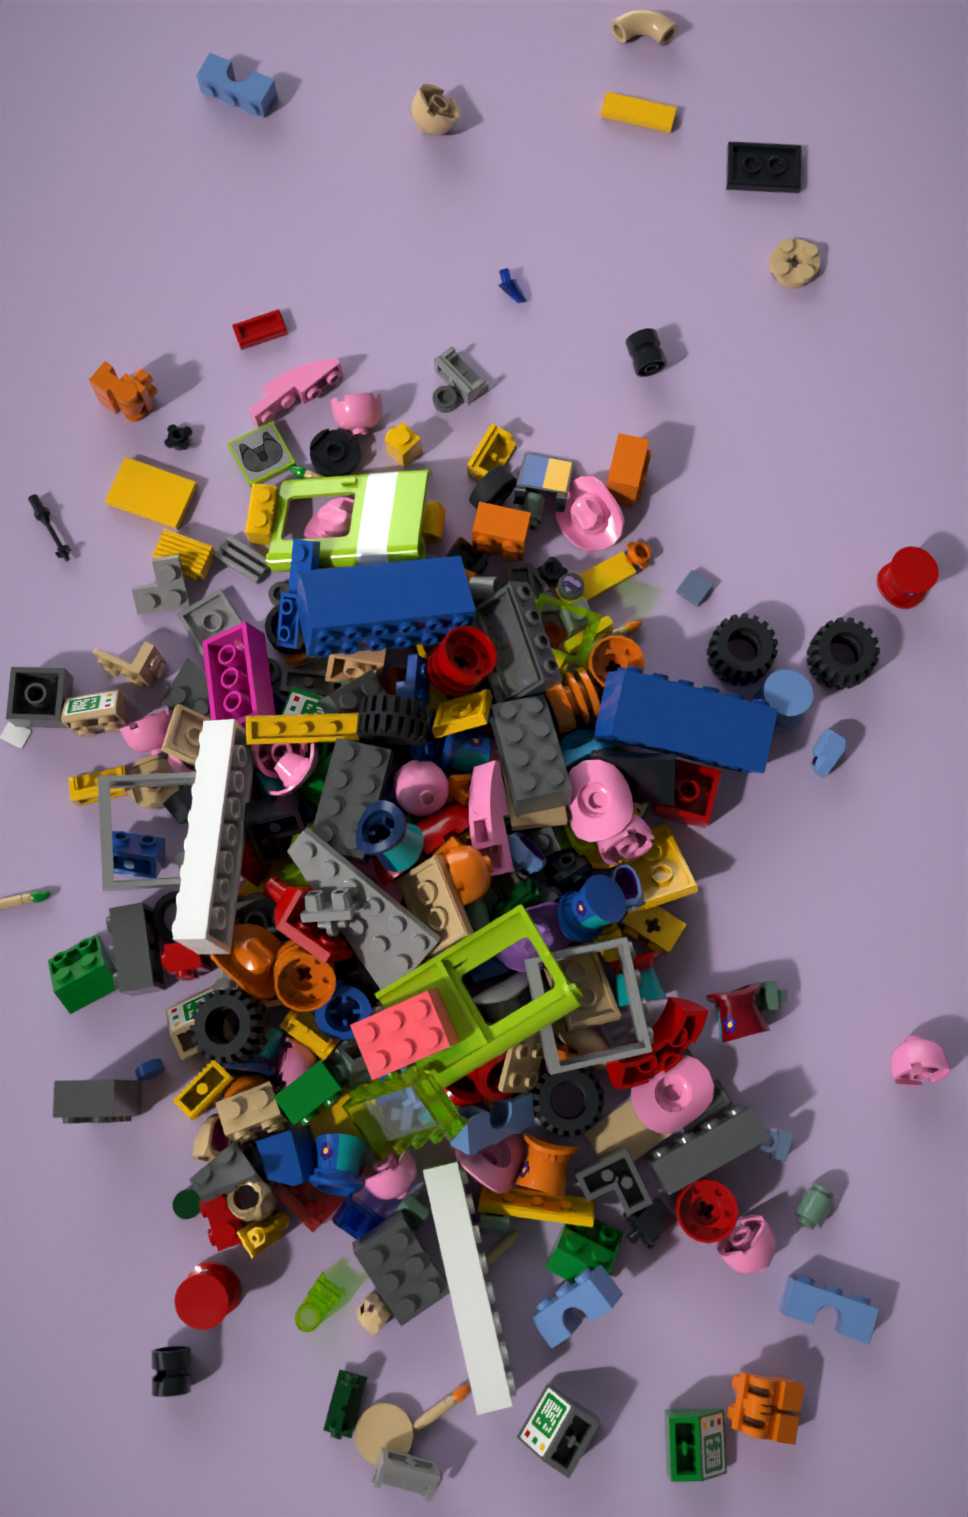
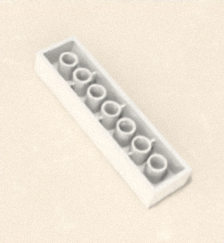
[172,719,254,954]
[423,1160,517,1415]

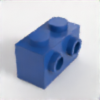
[112,831,166,879]

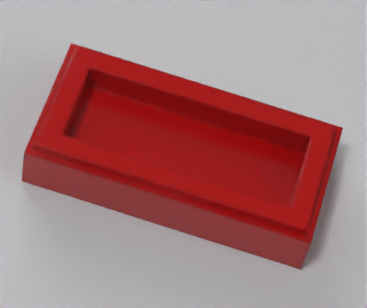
[232,309,288,350]

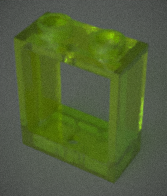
[520,593,602,667]

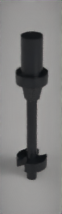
[28,494,72,561]

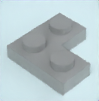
[132,554,190,615]

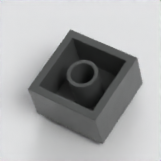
[6,667,73,728]

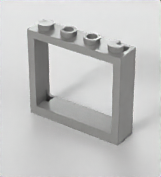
[98,772,196,891]
[523,937,654,1075]

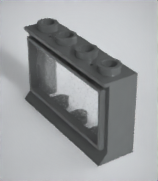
[471,581,563,704]

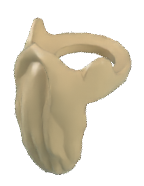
[227,1180,277,1221]

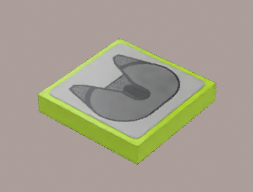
[227,421,296,489]

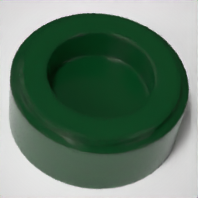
[173,1189,202,1219]

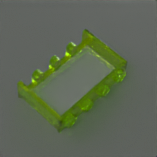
[342,1064,470,1162]

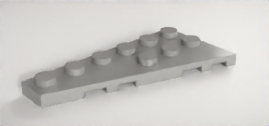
[287,827,441,990]

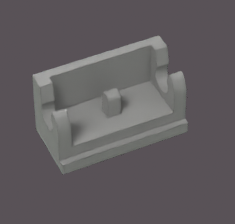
[434,346,489,405]
[371,1447,441,1502]

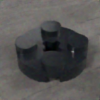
[310,428,361,477]

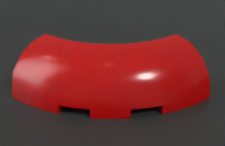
[374,804,470,886]
[607,996,709,1089]

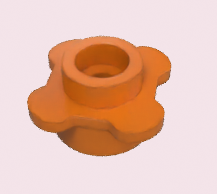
[625,541,651,569]

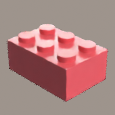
[350,988,460,1080]

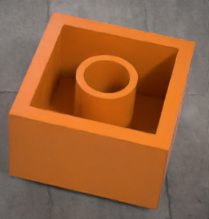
[606,433,652,508]
[472,502,531,561]

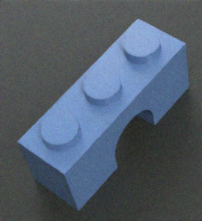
[196,53,278,118]
[448,1091,534,1155]
[530,1265,623,1348]
[779,1274,879,1345]

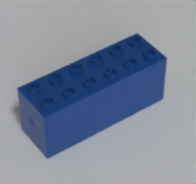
[296,556,476,658]
[594,666,778,774]

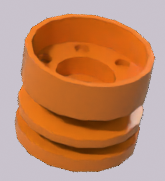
[582,635,645,698]
[541,667,600,736]
[274,940,336,1012]

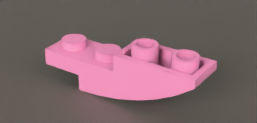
[249,359,343,428]
[469,760,514,877]

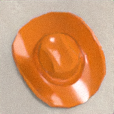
[210,923,283,1000]

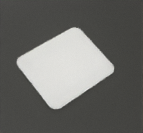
[0,722,31,748]

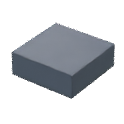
[676,570,713,607]

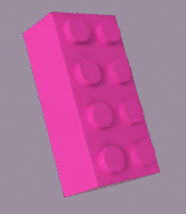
[202,621,276,730]

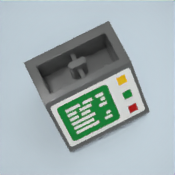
[517,1383,600,1478]

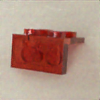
[272,1148,348,1233]

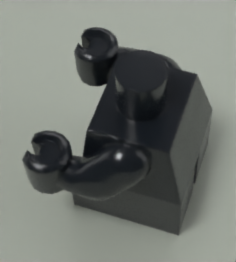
[163,785,192,824]
[623,1197,677,1249]

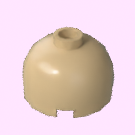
[411,83,461,136]

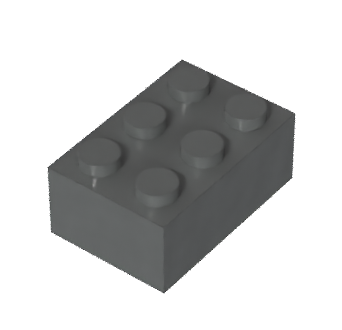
[106,902,165,996]
[352,1210,450,1326]

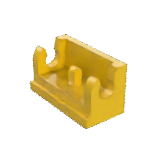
[467,423,516,481]
[68,765,129,806]

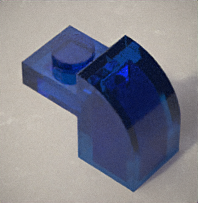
[332,1194,386,1240]

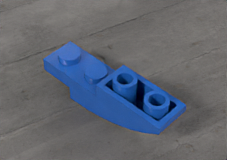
[276,539,320,649]
[396,654,436,762]

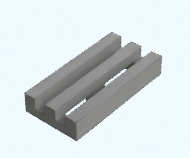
[213,535,269,585]

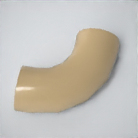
[610,9,678,46]
[551,1018,610,1071]

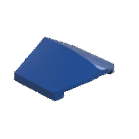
[256,1125,318,1186]

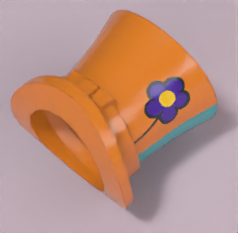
[514,1133,580,1198]

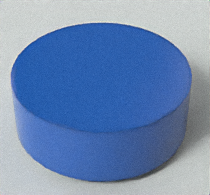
[135,1058,165,1081]

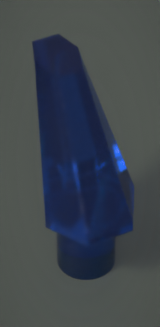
[498,268,527,303]

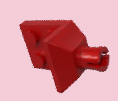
[263,877,355,964]

